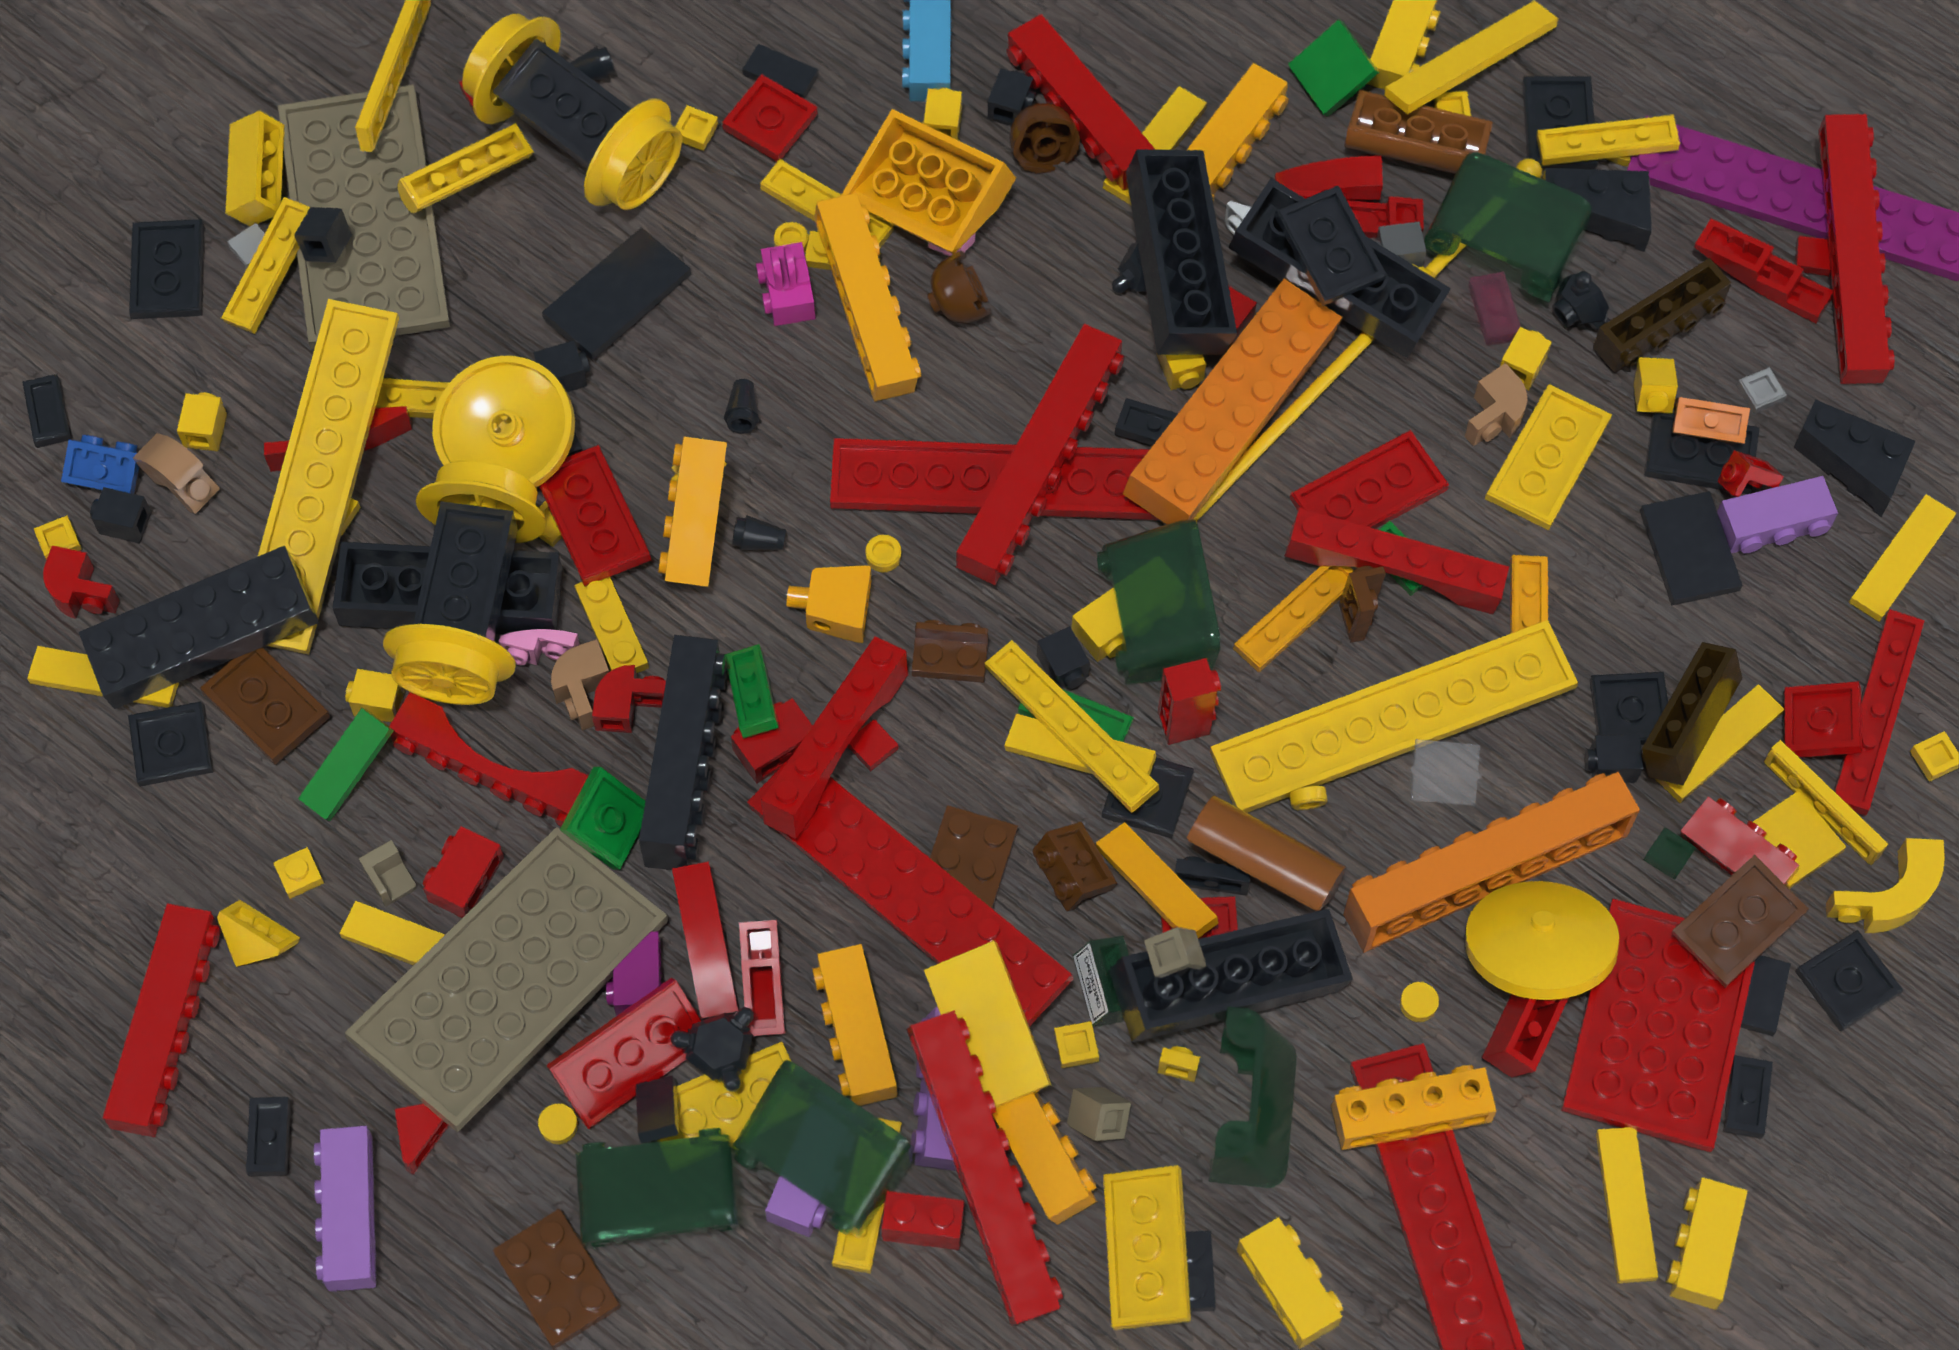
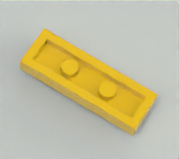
[574,577,649,673]

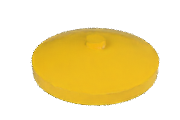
[432,356,575,488]
[1465,881,1619,1000]

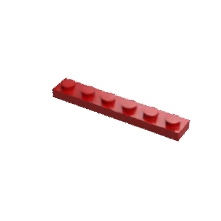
[1834,609,1925,816]

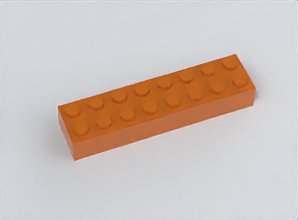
[1123,278,1342,534]
[1343,772,1640,953]

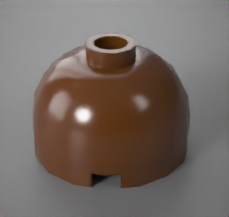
[1009,103,1080,173]
[927,251,991,323]

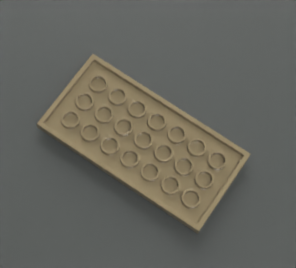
[278,85,450,349]
[345,827,668,1133]

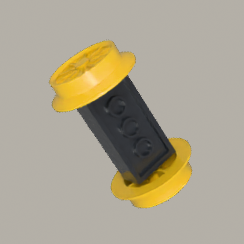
[462,13,682,210]
[383,461,546,705]

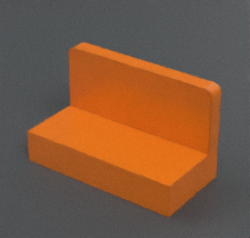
[1672,397,1750,444]

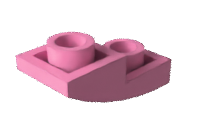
[499,629,580,665]

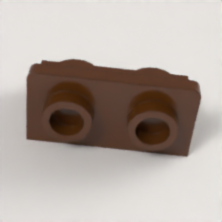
[1339,566,1386,643]
[912,620,988,683]
[1033,821,1117,911]

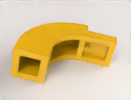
[1826,838,1945,933]

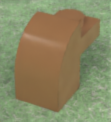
[1464,363,1527,447]
[132,433,220,514]
[551,639,609,731]

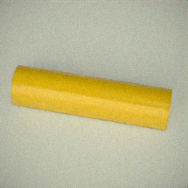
[397,123,534,213]

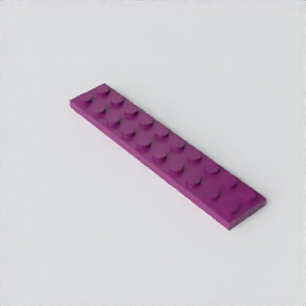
[1627,115,1959,282]

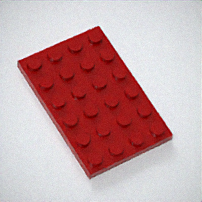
[1561,898,1755,1153]

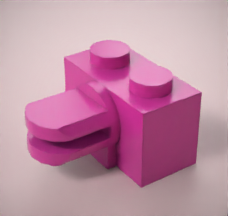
[756,242,815,326]

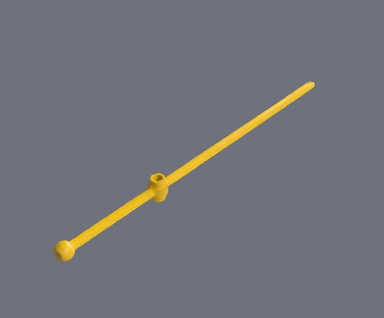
[1184,159,1542,532]

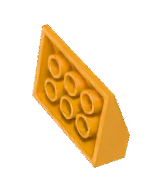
[840,109,1016,254]

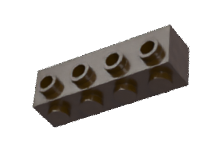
[1593,258,1732,373]
[1642,642,1742,785]

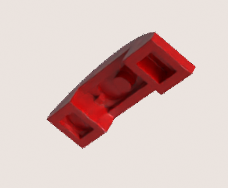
[1290,189,1424,238]

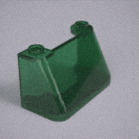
[1424,152,1592,302]
[1097,519,1220,684]
[1208,1007,1297,1188]
[732,1060,913,1237]
[575,1128,741,1249]

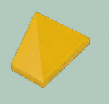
[217,900,300,967]

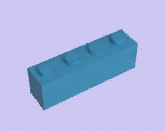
[903,0,951,101]

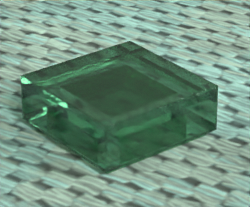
[1643,827,1696,880]

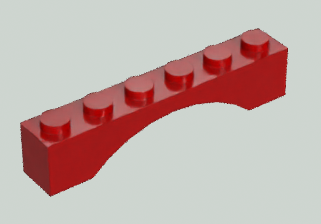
[1284,508,1509,615]
[761,636,908,839]
[389,692,588,827]

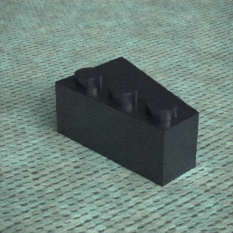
[1539,168,1652,252]
[1794,400,1916,517]

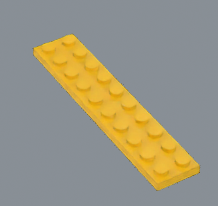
[258,299,399,655]
[1210,620,1578,813]

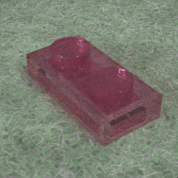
[1468,272,1521,344]

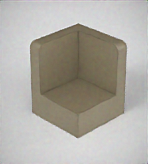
[358,840,417,907]
[1144,927,1206,978]
[1067,1087,1131,1141]

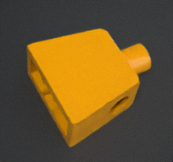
[786,565,872,643]

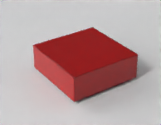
[1795,236,1831,276]
[847,719,898,772]

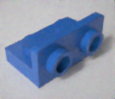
[61,434,139,494]

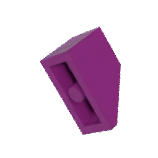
[606,931,662,1016]

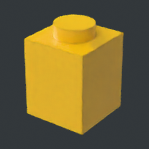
[923,88,962,140]
[1500,327,1552,391]
[1157,355,1206,390]
[1633,357,1678,413]
[177,392,227,451]
[345,669,405,722]

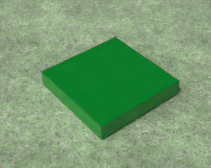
[1288,19,1380,117]
[560,767,645,870]

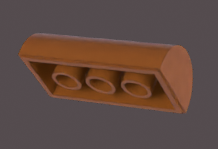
[1344,90,1493,179]
[1187,795,1347,911]

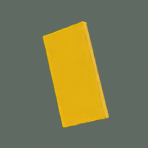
[1485,384,1612,531]
[924,941,1051,1108]
[657,1042,811,1173]
[1103,1165,1191,1330]

